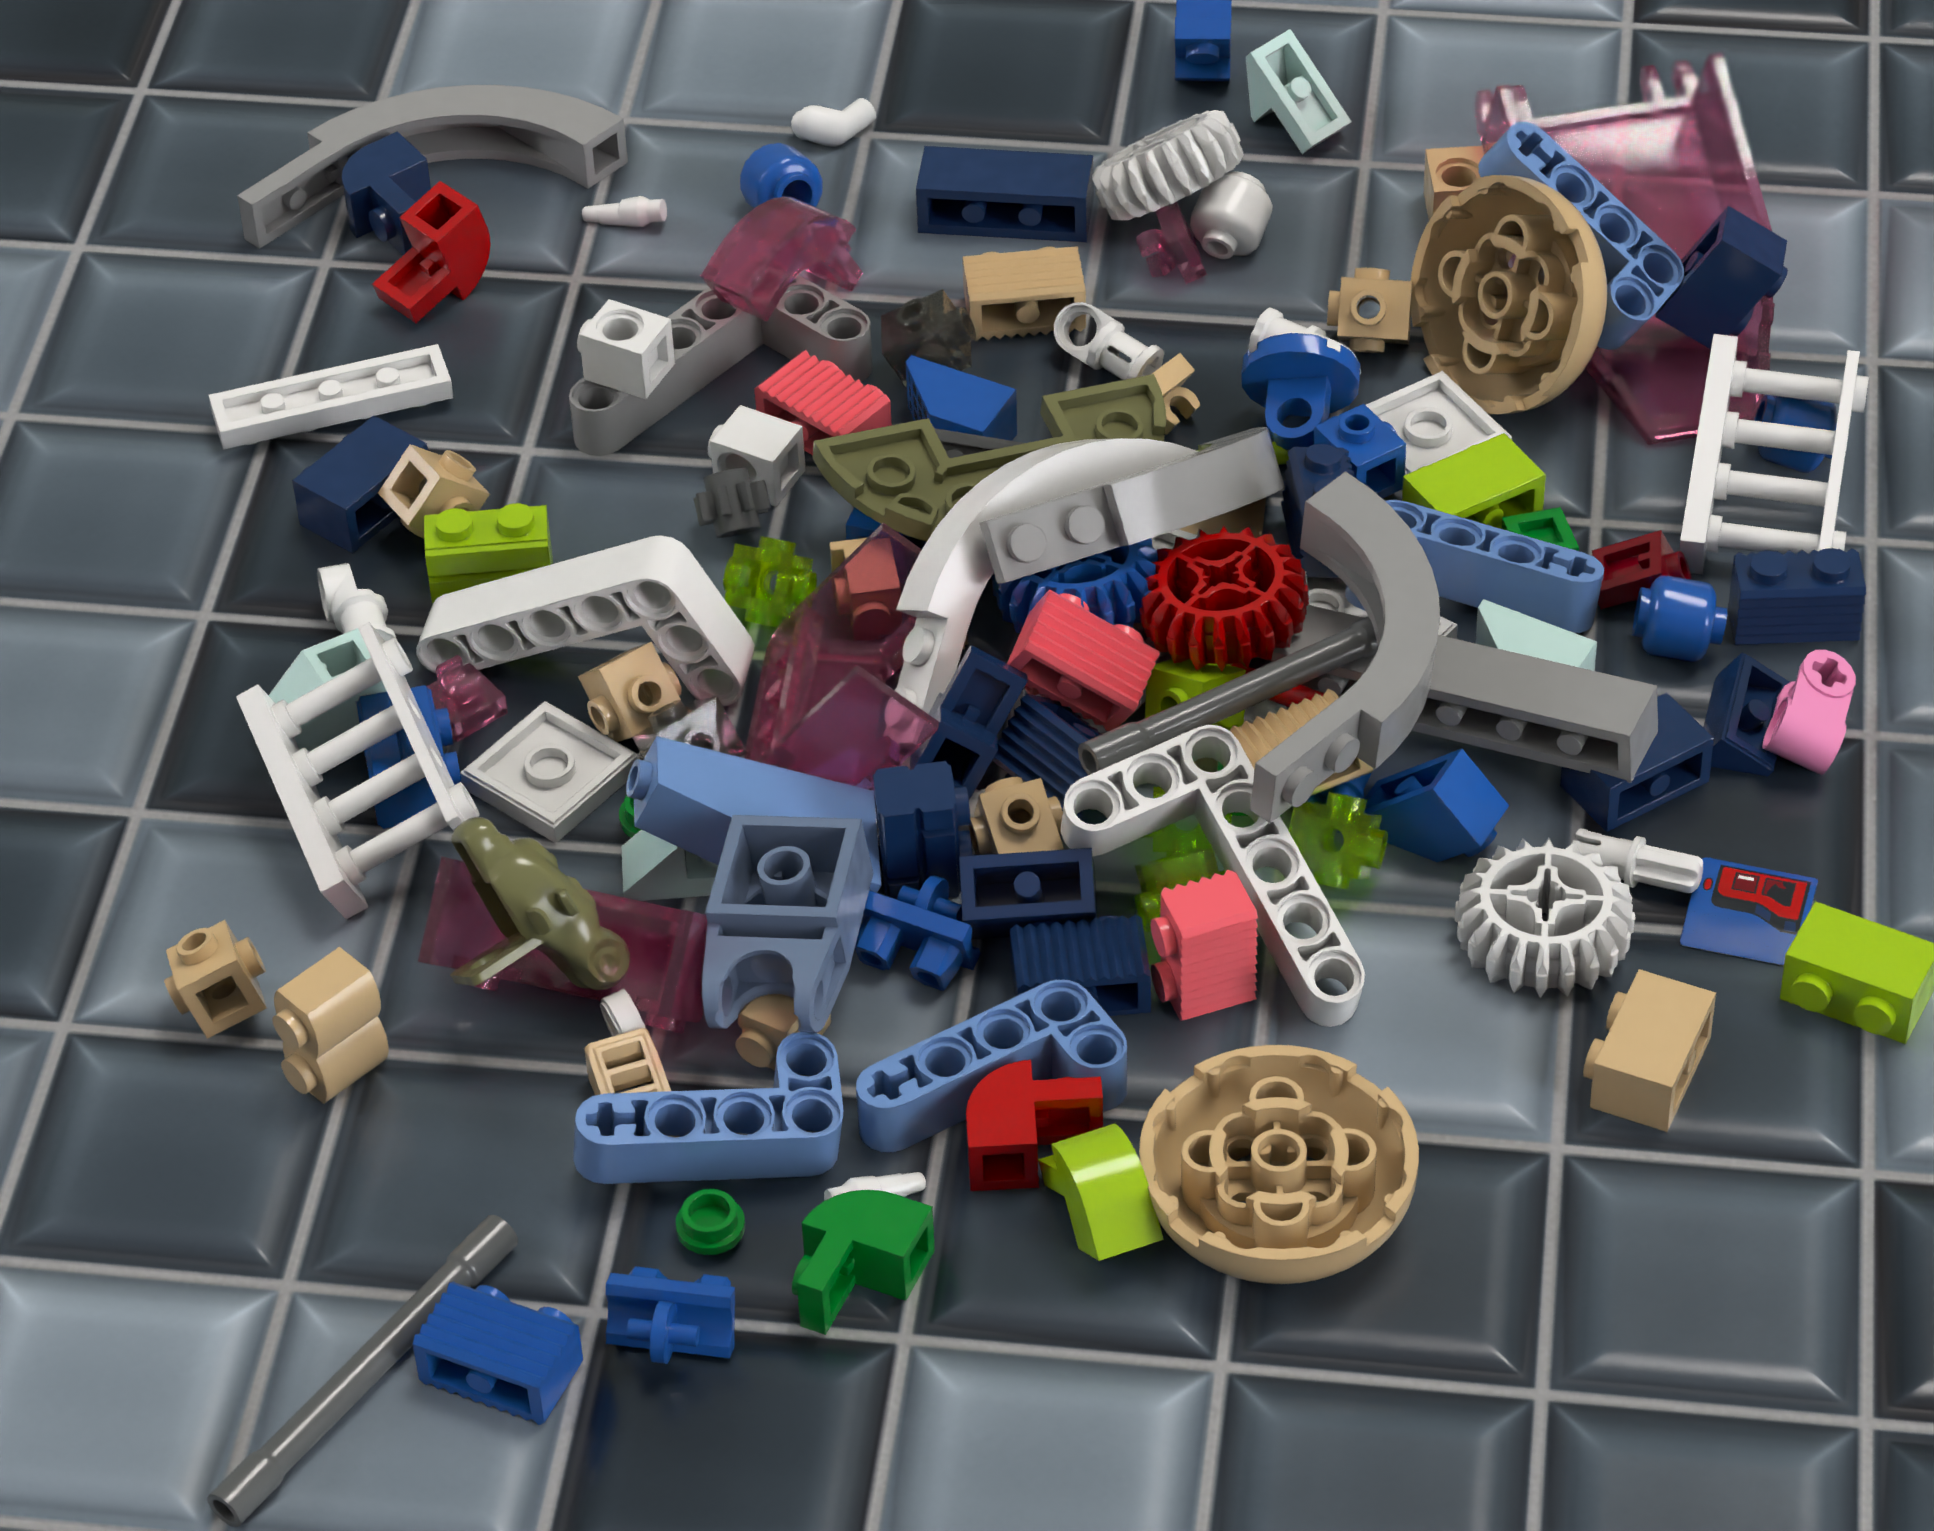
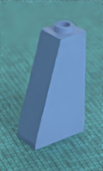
[626,736,881,893]

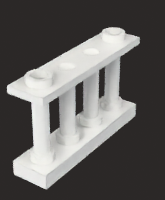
[1680,334,1869,575]
[236,622,480,920]

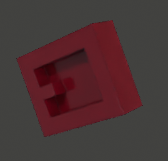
[1592,530,1691,610]

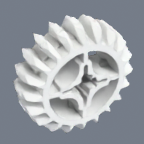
[1092,110,1244,221]
[1455,837,1635,998]

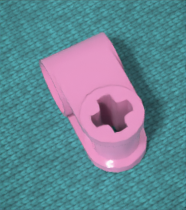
[1762,650,1856,775]

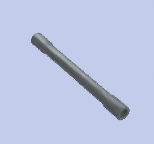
[1078,616,1378,775]
[207,1215,518,1527]

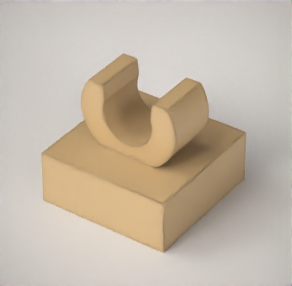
[1152,353,1200,435]

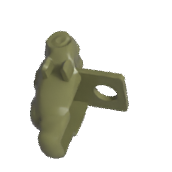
[450,817,630,990]

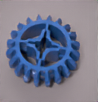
[992,538,1158,633]

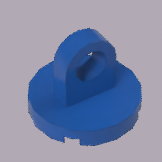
[1241,333,1360,450]

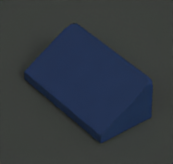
[1703,652,1790,776]

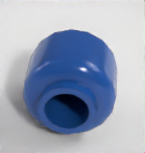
[740,143,823,225]
[1753,395,1837,473]
[1632,576,1727,662]

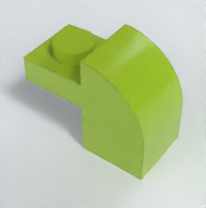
[1038,1123,1164,1261]

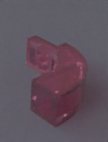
[700,196,863,322]

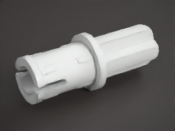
[1573,828,1703,893]

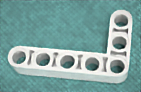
[416,535,755,706]
[1061,725,1365,1027]

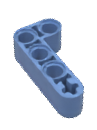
[1479,121,1684,350]
[1345,500,1604,633]
[856,980,1127,1152]
[573,1032,844,1184]

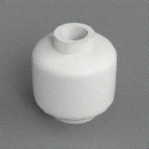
[1190,171,1273,259]

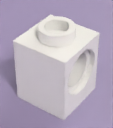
[577,299,675,399]
[708,405,806,507]

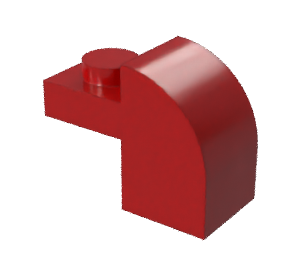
[372,181,491,323]
[966,1060,1103,1191]

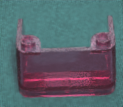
[744,522,939,790]
[418,857,707,1033]

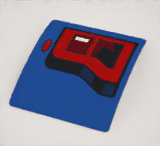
[1680,857,1818,966]

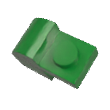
[792,1190,935,1335]

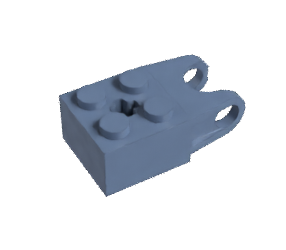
[702,815,873,1033]

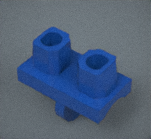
[855,875,981,991]
[606,1266,735,1364]

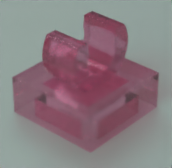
[1136,201,1207,284]
[427,655,508,742]

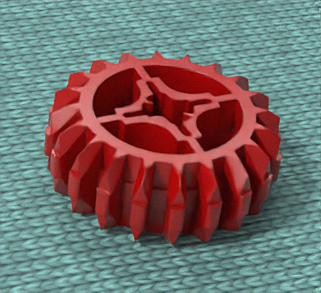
[1139,525,1309,672]

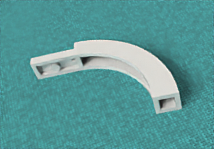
[882,438,1199,746]

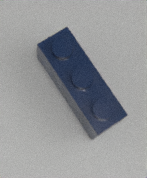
[916,146,1094,242]

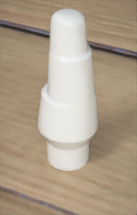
[582,196,667,227]
[824,1172,926,1201]

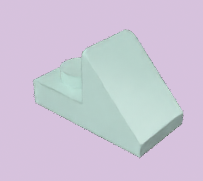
[1246,29,1352,154]
[621,830,718,902]

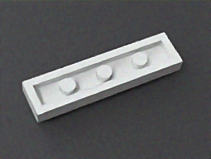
[209,344,454,450]

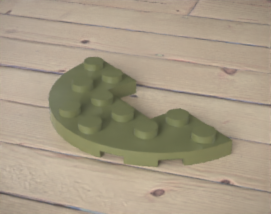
[813,374,1166,542]

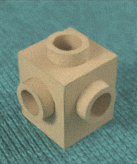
[1327,268,1413,353]
[378,444,490,539]
[578,642,685,746]
[968,777,1064,855]
[164,920,267,1039]

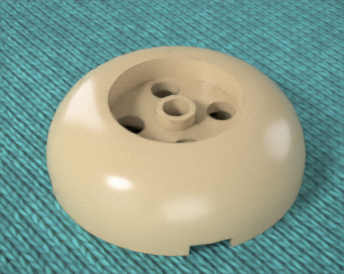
[1410,175,1607,414]
[1139,1045,1419,1284]

